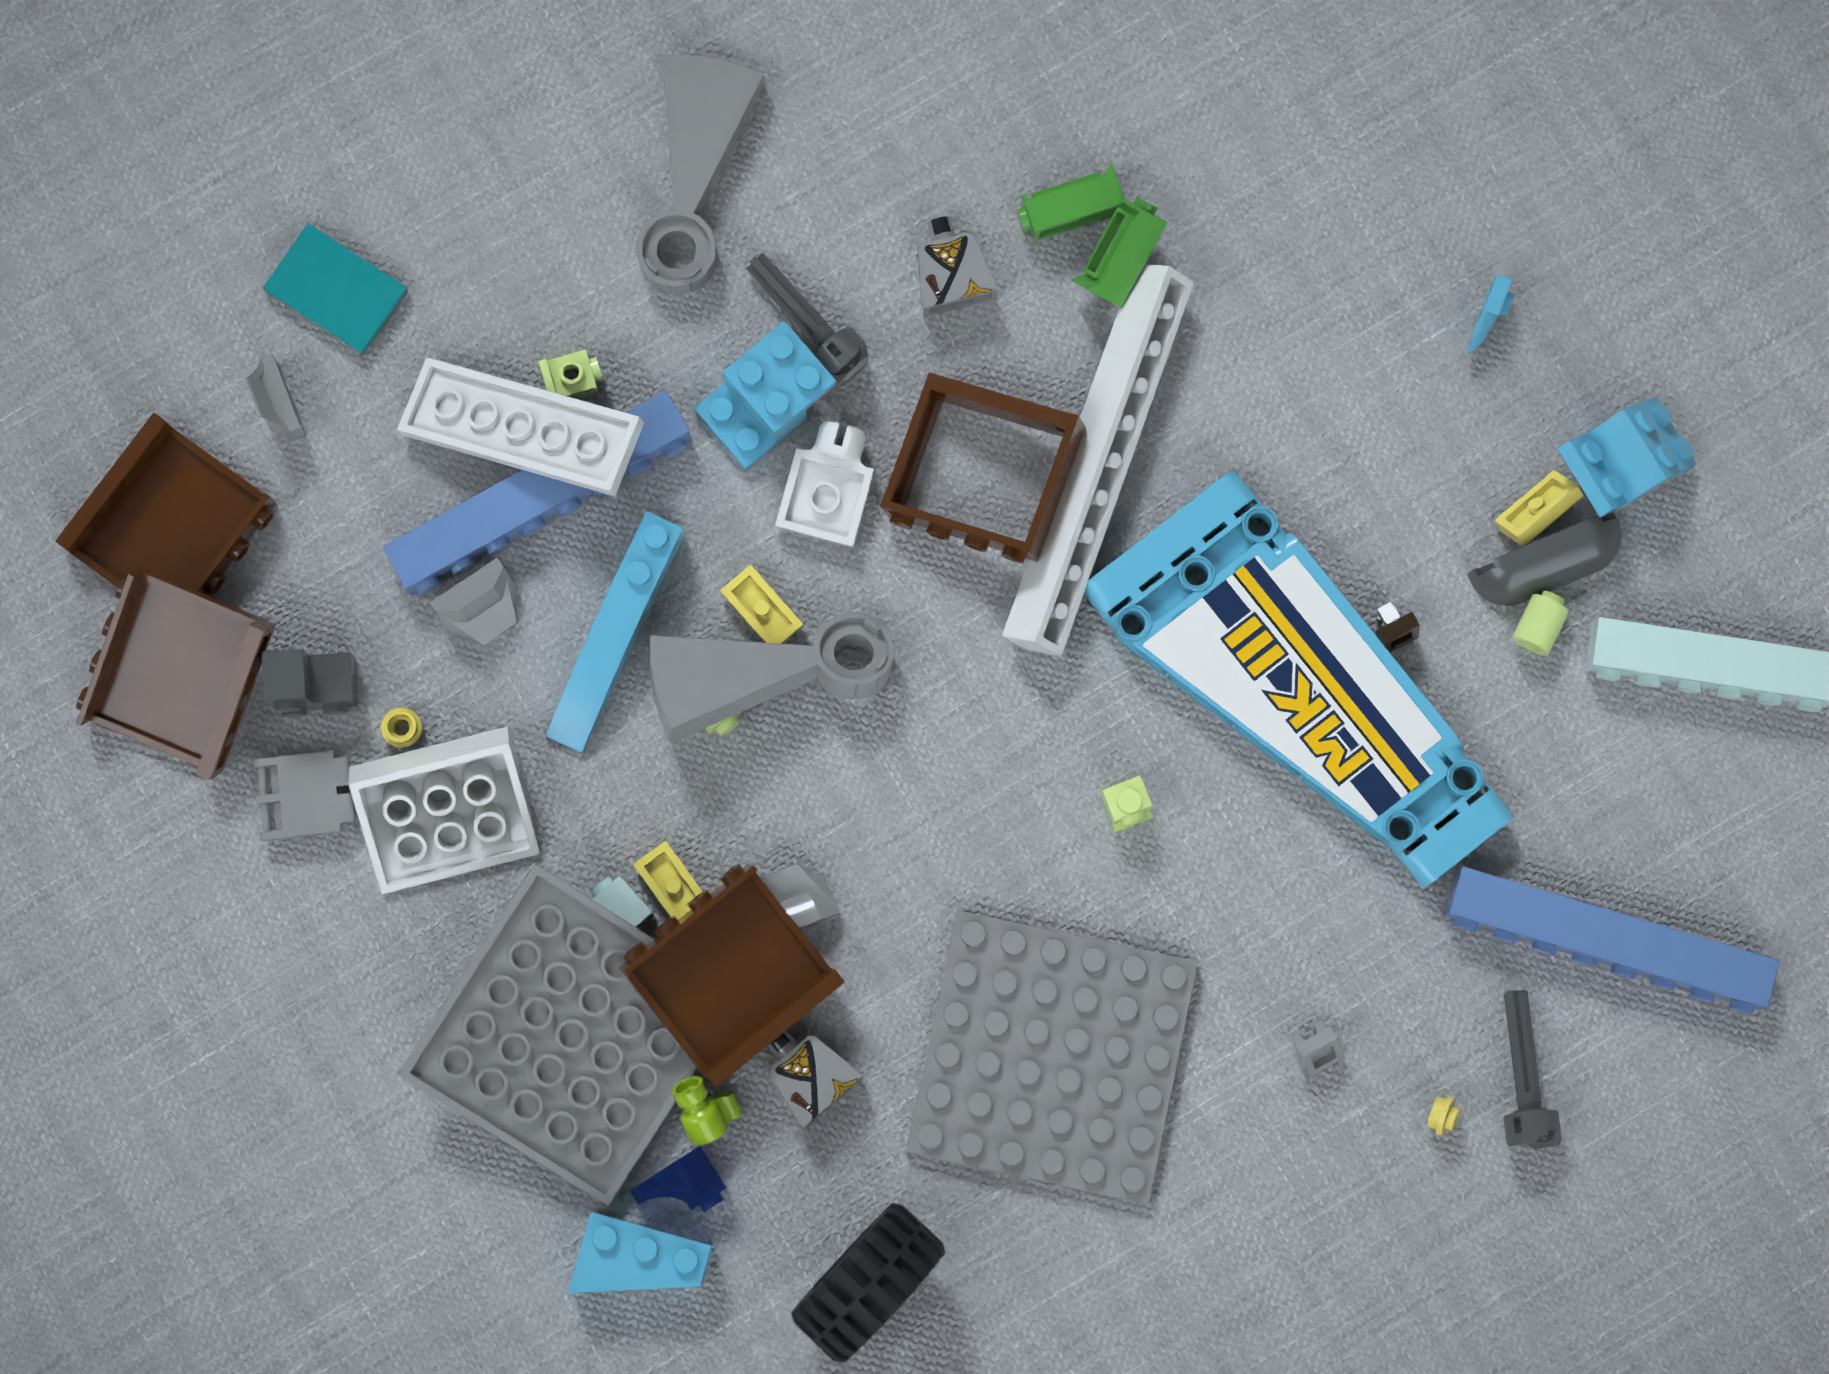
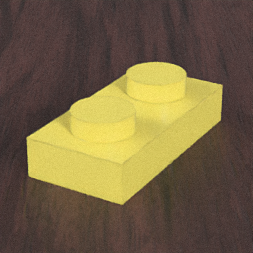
[1494,470,1583,547]
[720,564,804,644]
[633,841,702,920]

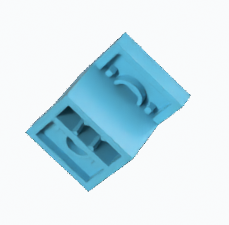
[694,321,837,471]
[1557,397,1698,517]

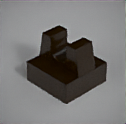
[1376,602,1420,653]

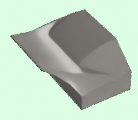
[246,354,307,441]
[430,558,518,646]
[761,862,840,930]

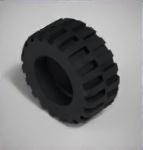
[791,1203,945,1363]

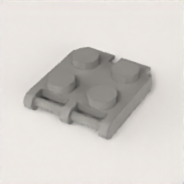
[253,750,356,841]

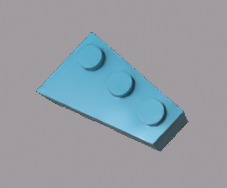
[568,1212,714,1293]

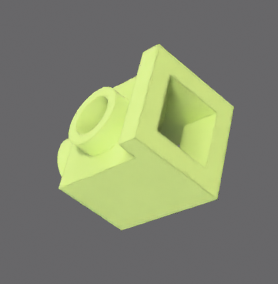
[539,349,603,400]
[1100,775,1153,833]

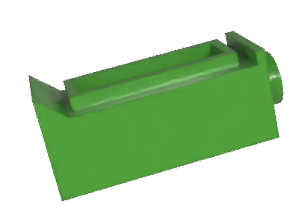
[1016,162,1124,242]
[1071,197,1168,308]

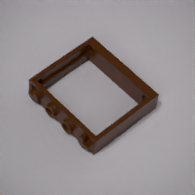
[880,372,1086,563]

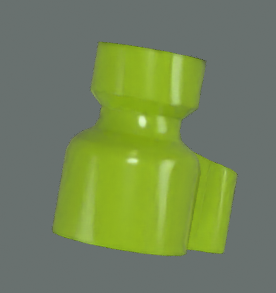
[672,1076,742,1146]

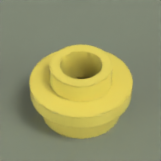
[381,707,422,748]
[1427,1096,1461,1137]

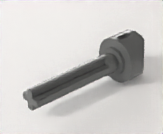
[746,253,868,382]
[1503,990,1561,1149]

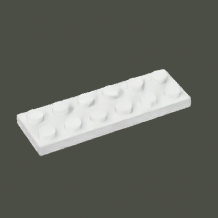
[397,357,644,496]

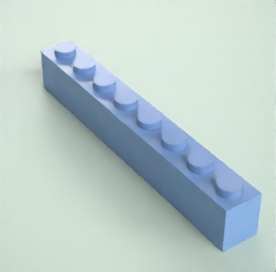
[382,390,692,596]
[1443,866,1780,1015]

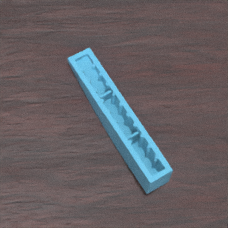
[545,511,686,754]

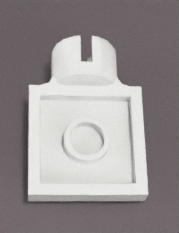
[775,421,875,548]

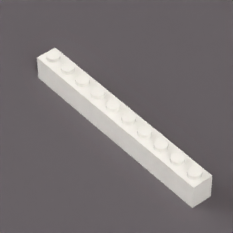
[1002,264,1194,656]

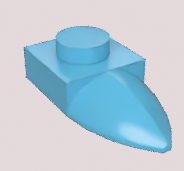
[1467,274,1514,353]

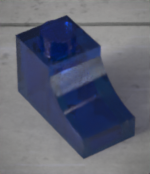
[630,1146,728,1213]

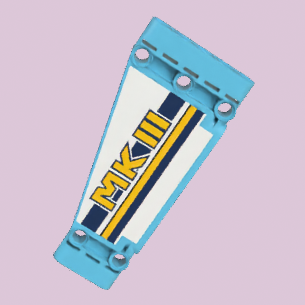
[1084,469,1515,889]

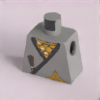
[918,216,998,317]
[768,1030,863,1129]

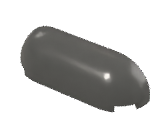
[1467,512,1621,606]

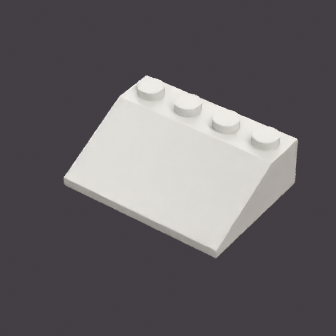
[348,726,540,894]

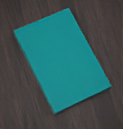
[263,223,408,355]

